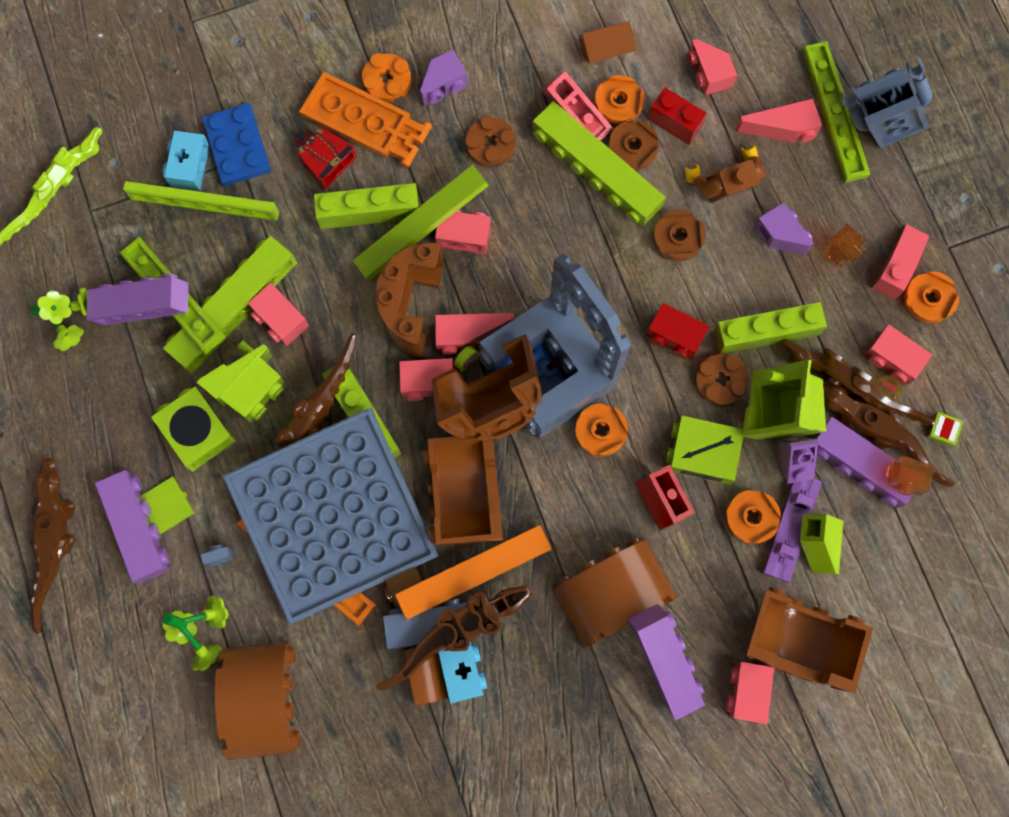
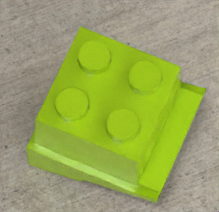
[197,340,284,422]
[743,360,826,440]

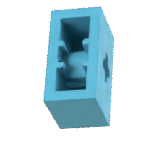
[163,131,210,191]
[439,642,487,703]

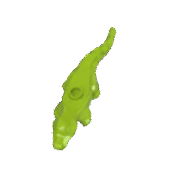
[0,127,102,247]

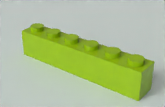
[533,101,666,227]
[163,235,297,374]

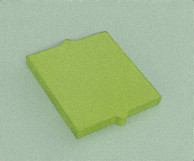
[141,476,195,534]

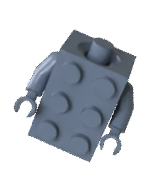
[840,57,932,148]

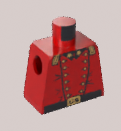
[294,128,357,190]

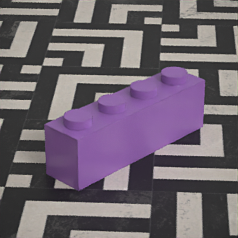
[86,274,188,325]
[814,417,923,508]
[95,470,170,584]
[628,604,705,721]

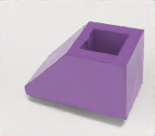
[420,50,468,106]
[754,203,814,255]
[778,438,818,484]

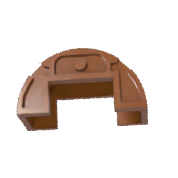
[376,243,444,360]
[432,334,541,441]
[423,435,503,546]
[553,537,678,649]
[745,587,873,693]
[215,642,300,760]

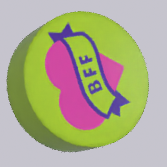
[454,346,479,372]

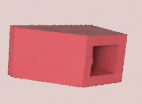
[687,39,737,95]

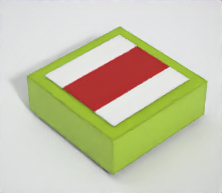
[927,412,964,447]

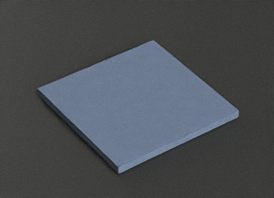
[223,407,439,625]

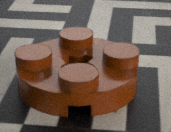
[466,116,515,167]
[609,121,659,172]
[653,210,705,261]
[695,354,749,407]

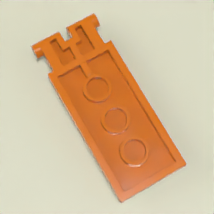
[299,71,432,168]

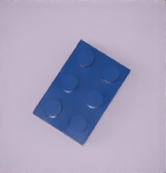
[203,103,272,187]

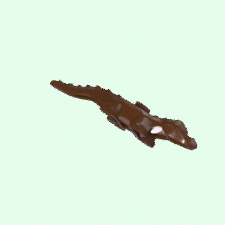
[276,333,356,447]
[781,339,936,425]
[823,384,955,487]
[30,459,75,634]
[376,585,533,691]

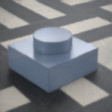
[201,544,236,567]

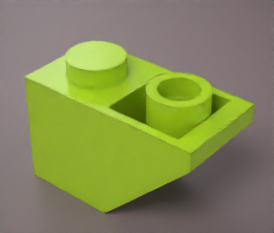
[800,514,844,574]

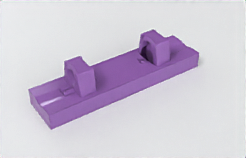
[762,479,822,583]

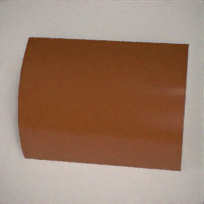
[578,21,637,64]
[404,648,449,706]

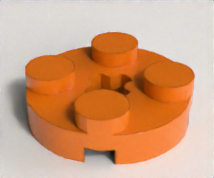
[362,53,412,103]
[595,75,645,125]
[904,271,959,324]
[575,403,628,457]
[725,490,781,544]

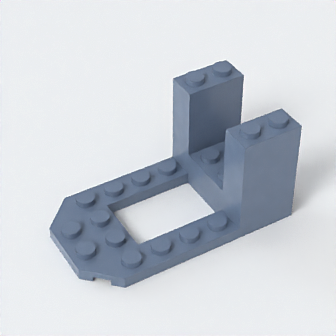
[479,253,631,439]

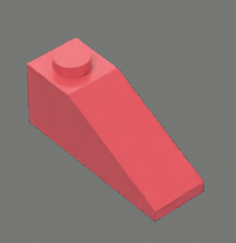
[541,71,613,141]
[736,99,822,142]
[872,224,929,300]
[436,313,514,355]

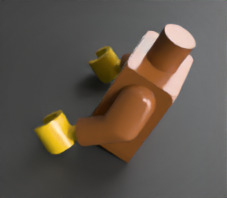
[684,144,766,203]

